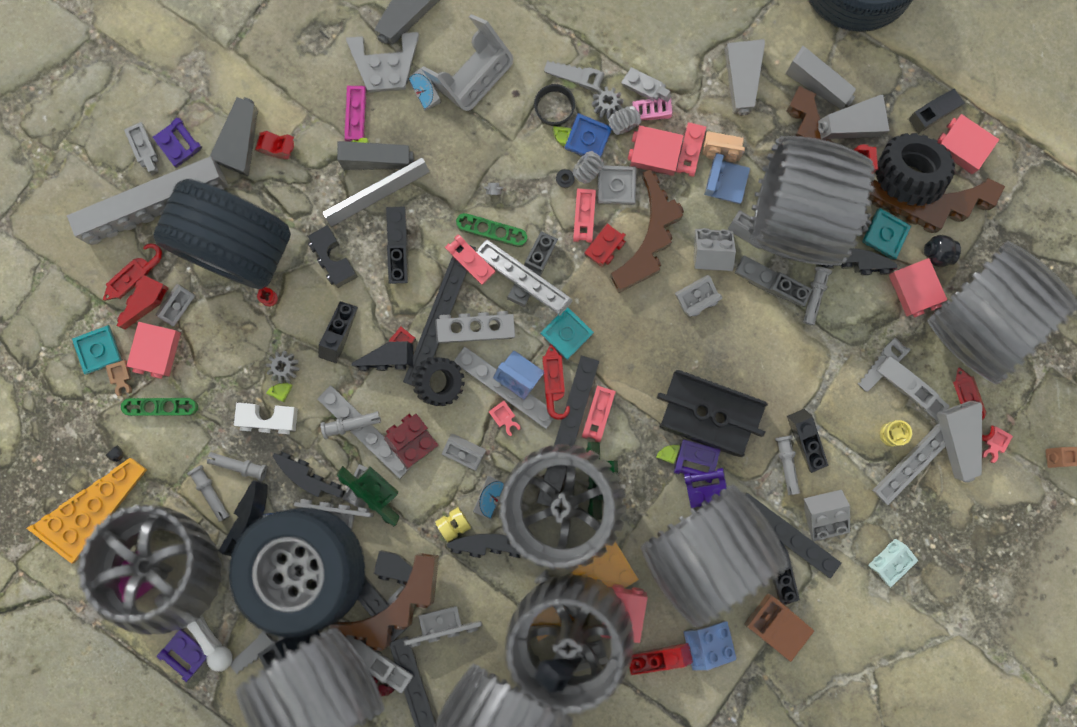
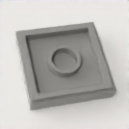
[597,166,636,205]

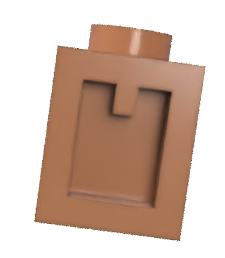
[1046,447,1077,468]

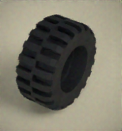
[875,133,956,206]

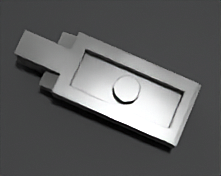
[621,67,672,102]
[124,122,159,175]

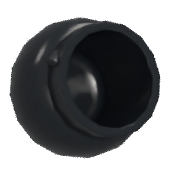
[924,235,961,267]

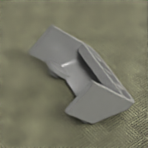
[421,14,513,111]

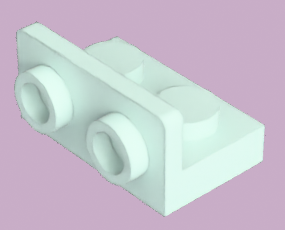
[869,539,918,587]

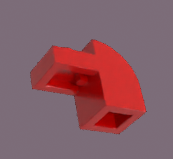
[255,131,294,160]

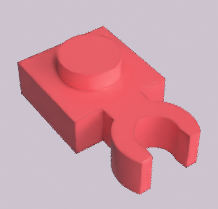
[489,401,521,436]
[982,426,1013,463]

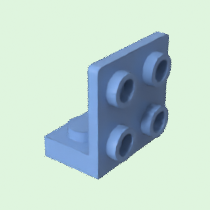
[704,153,750,204]
[493,351,543,400]
[683,621,736,670]

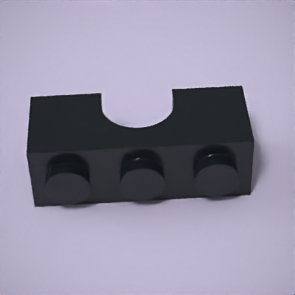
[308,225,358,288]

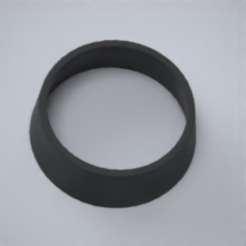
[534,84,575,126]

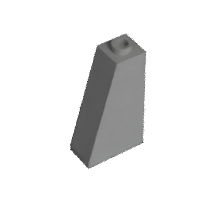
[725,39,765,116]
[786,46,856,110]
[818,95,890,139]
[937,401,982,482]

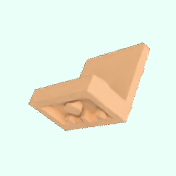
[702,131,745,163]

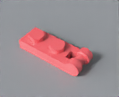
[676,122,706,177]
[573,188,596,243]
[444,234,496,285]
[582,386,616,443]

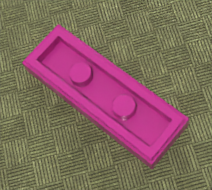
[344,86,366,142]

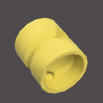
[880,420,912,447]
[435,507,471,543]

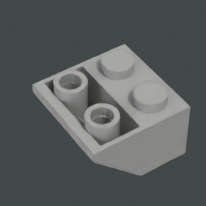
[694,228,736,271]
[804,490,850,541]

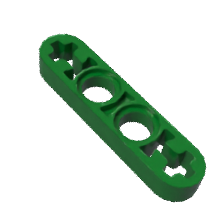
[456,213,527,247]
[121,398,198,416]

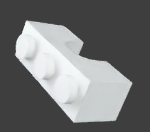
[234,403,298,434]

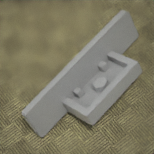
[294,499,374,529]
[403,606,482,647]

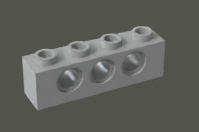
[435,311,515,343]

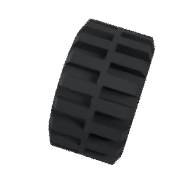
[412,357,465,406]

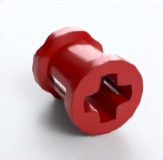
[257,287,278,307]

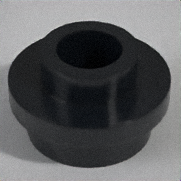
[556,169,575,188]

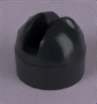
[105,445,124,462]

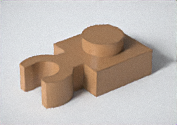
[106,360,132,396]

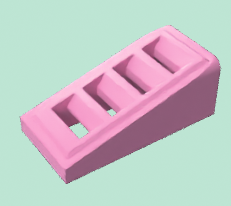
[632,98,672,120]

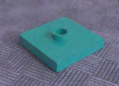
[862,208,911,260]
[540,307,594,360]
[72,325,122,375]

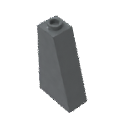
[374,0,440,45]
[209,97,258,177]
[337,141,414,170]

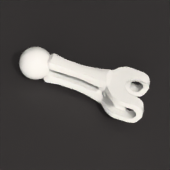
[155,578,233,672]

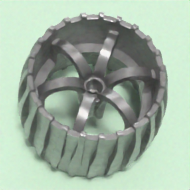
[749,136,875,265]
[928,241,1077,384]
[499,444,626,570]
[641,485,788,627]
[77,505,222,634]
[505,573,634,715]
[236,628,384,727]
[435,664,573,727]

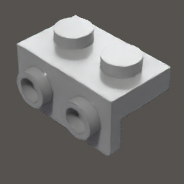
[675,275,722,317]

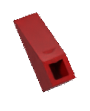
[116,275,169,329]
[629,643,693,675]

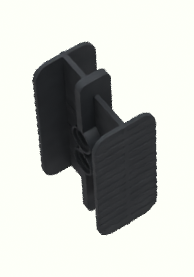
[657,370,768,457]

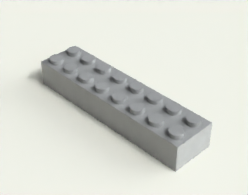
[67,156,228,245]

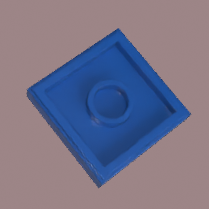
[564,113,611,158]

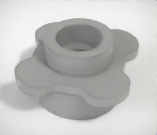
[484,183,503,195]

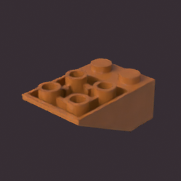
[744,594,814,662]

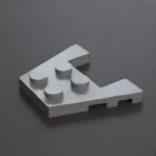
[346,32,419,93]

